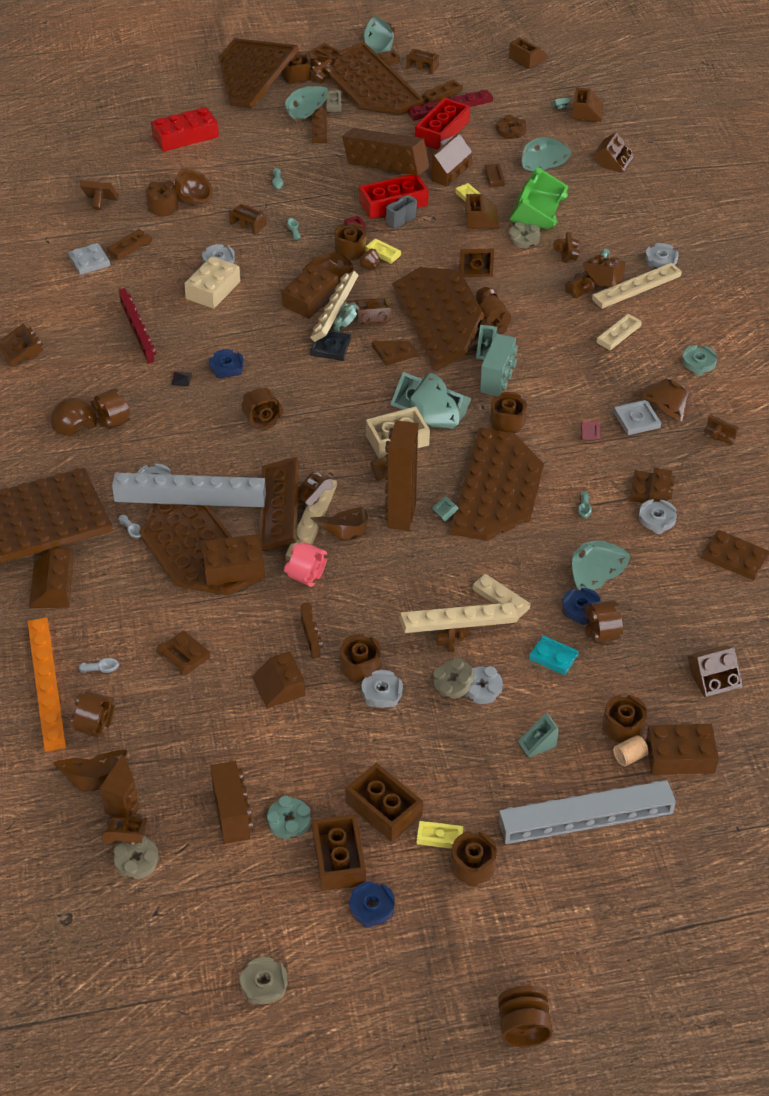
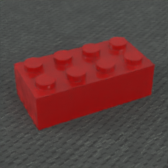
[415,97,470,150]
[151,107,219,152]
[359,174,429,219]

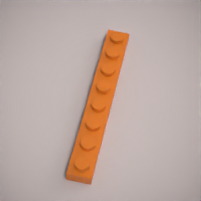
[27,617,66,752]

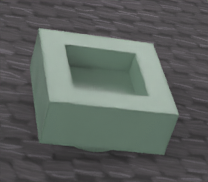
[551,97,570,110]
[432,496,458,521]

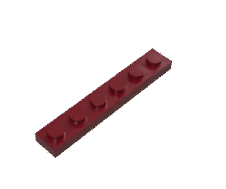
[408,89,493,121]
[118,288,156,364]

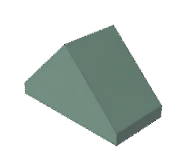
[476,325,498,360]
[518,713,559,757]

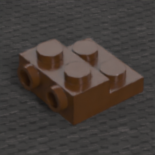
[355,298,392,325]
[0,324,44,367]
[629,468,675,503]

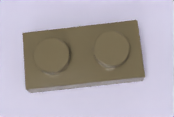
[327,90,341,113]

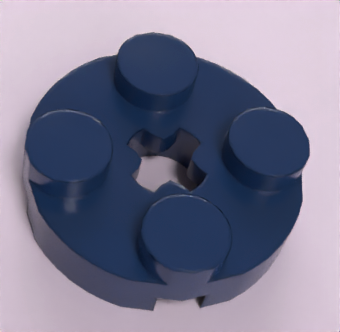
[209,349,244,379]
[562,588,601,625]
[349,881,395,928]

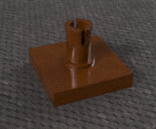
[80,180,119,210]

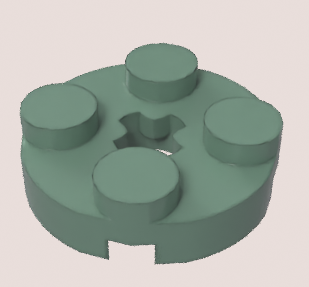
[331,302,359,332]
[682,345,717,375]
[267,796,311,839]

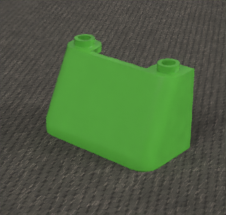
[508,167,569,230]

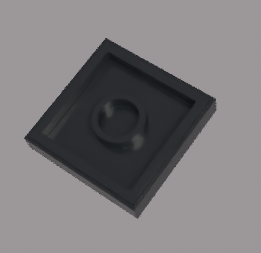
[310,331,351,361]

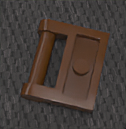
[298,471,333,507]
[156,630,211,675]
[102,816,147,845]

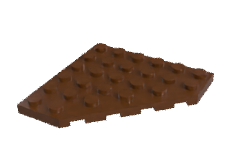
[219,38,299,108]

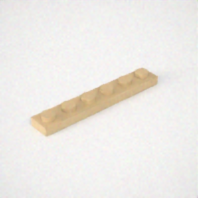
[592,263,682,309]
[310,271,359,342]
[285,479,337,562]
[399,602,519,633]

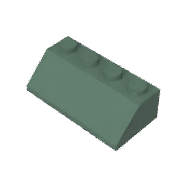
[390,372,471,429]

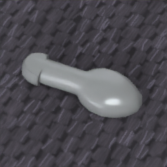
[118,515,141,539]
[79,658,119,673]

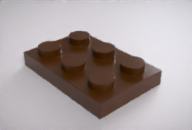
[701,530,769,581]

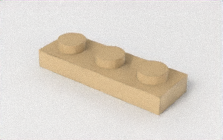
[597,314,642,350]
[473,574,531,619]

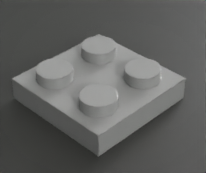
[68,243,110,275]
[613,400,661,435]

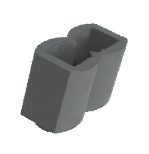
[386,195,417,228]

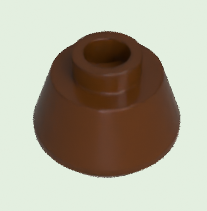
[359,249,380,270]
[476,287,498,305]

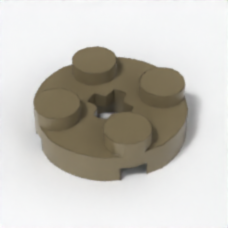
[509,222,541,248]
[434,658,475,699]
[114,835,159,879]
[240,957,288,1004]

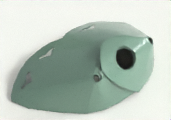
[364,17,394,54]
[285,86,328,119]
[522,137,572,172]
[410,373,459,428]
[570,540,630,590]

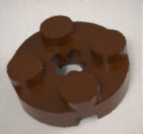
[497,115,526,139]

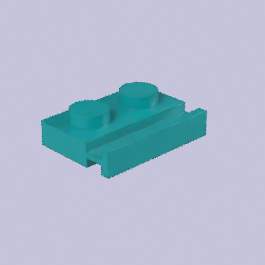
[529,635,579,675]

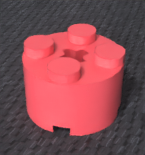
[284,542,327,587]

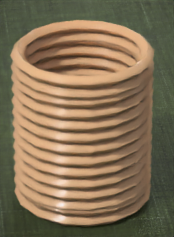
[613,735,649,767]

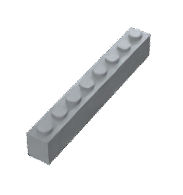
[112,473,266,507]
[498,780,676,844]

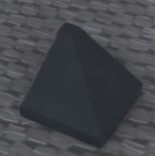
[172,372,192,386]

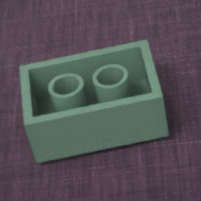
[480,333,518,396]

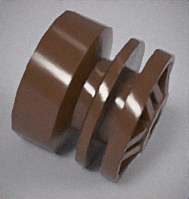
[498,985,553,1047]

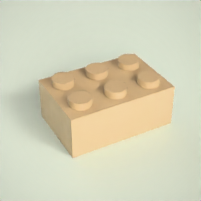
[185,256,240,309]
[366,407,430,459]

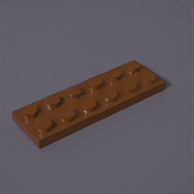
[259,457,299,551]

